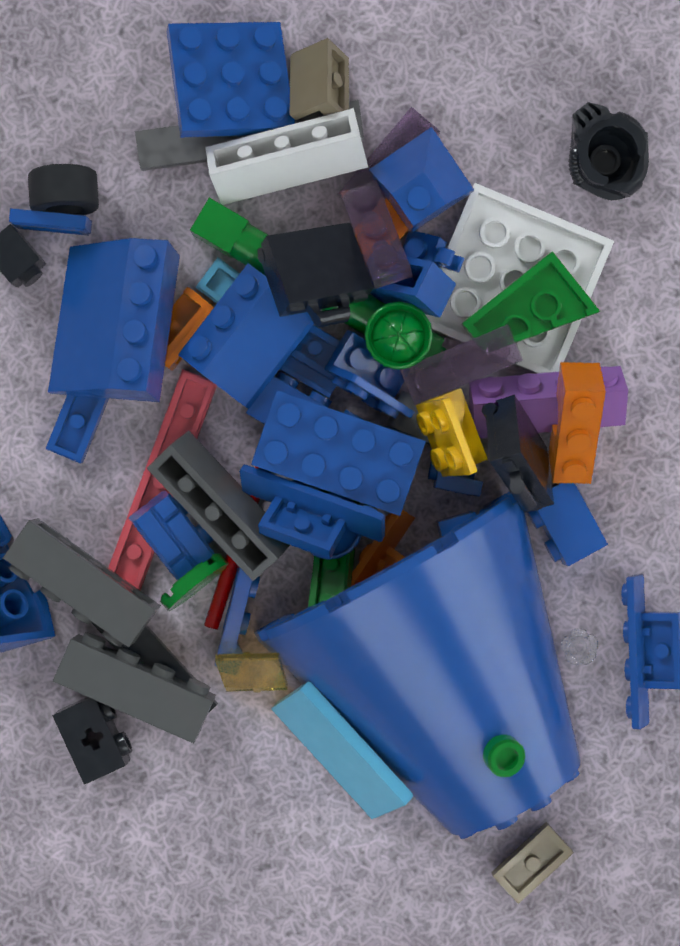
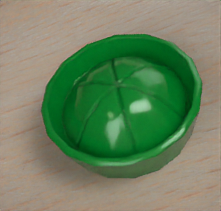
[365,301,433,370]

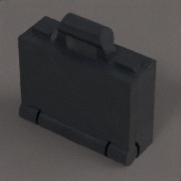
[257,222,374,327]
[481,394,554,513]

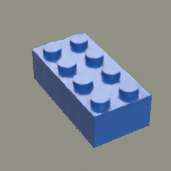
[251,390,426,516]

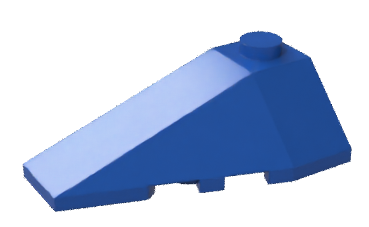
[0,515,56,653]

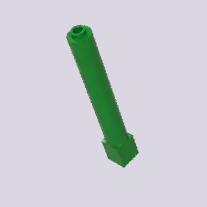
[190,197,448,371]

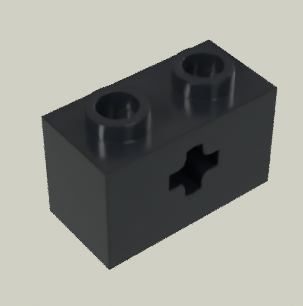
[52,697,133,785]

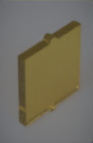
[215,652,288,693]

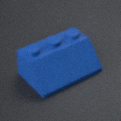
[178,264,314,409]

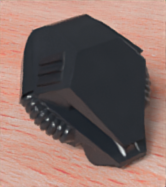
[568,102,649,201]

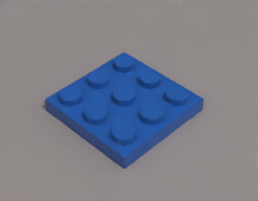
[166,22,295,138]

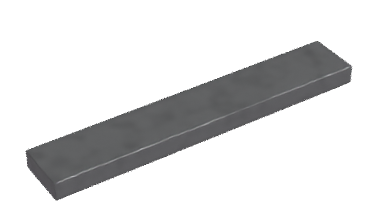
[135,100,364,171]

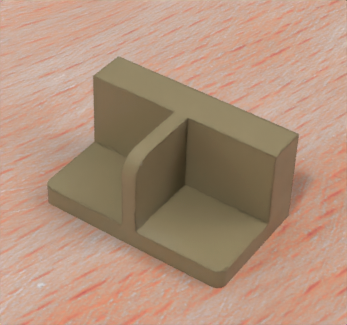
[290,38,349,120]

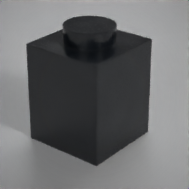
[0,224,46,288]

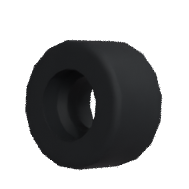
[28,164,99,215]

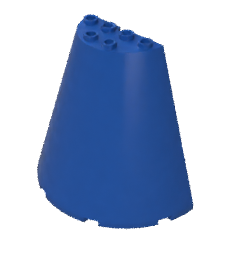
[254,491,580,839]

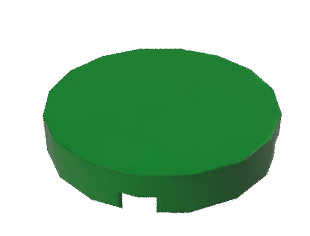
[160,553,229,611]

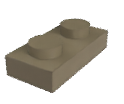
[491,822,574,904]

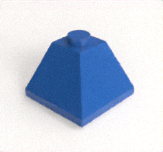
[369,127,474,234]

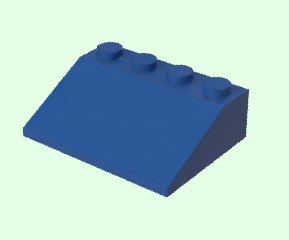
[48,238,180,402]

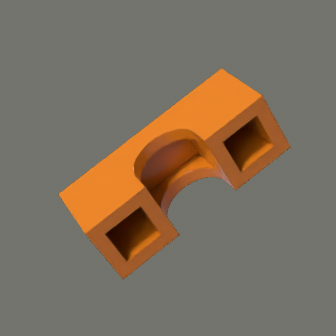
[548,362,606,484]

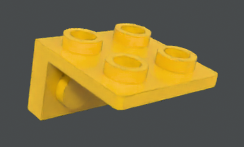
[415,388,488,477]

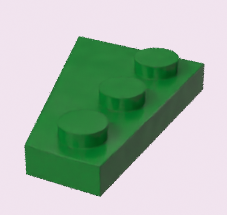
[461,251,600,354]

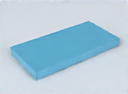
[271,681,413,819]

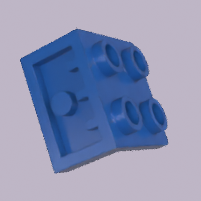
[324,330,415,419]

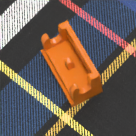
[165,287,214,371]

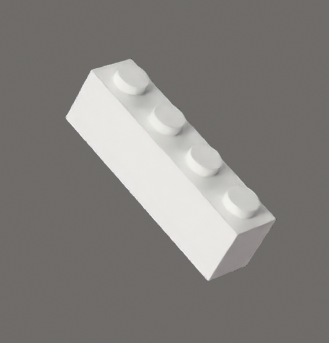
[205,108,368,205]

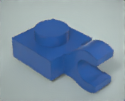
[400,231,465,273]

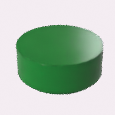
[483,734,525,777]

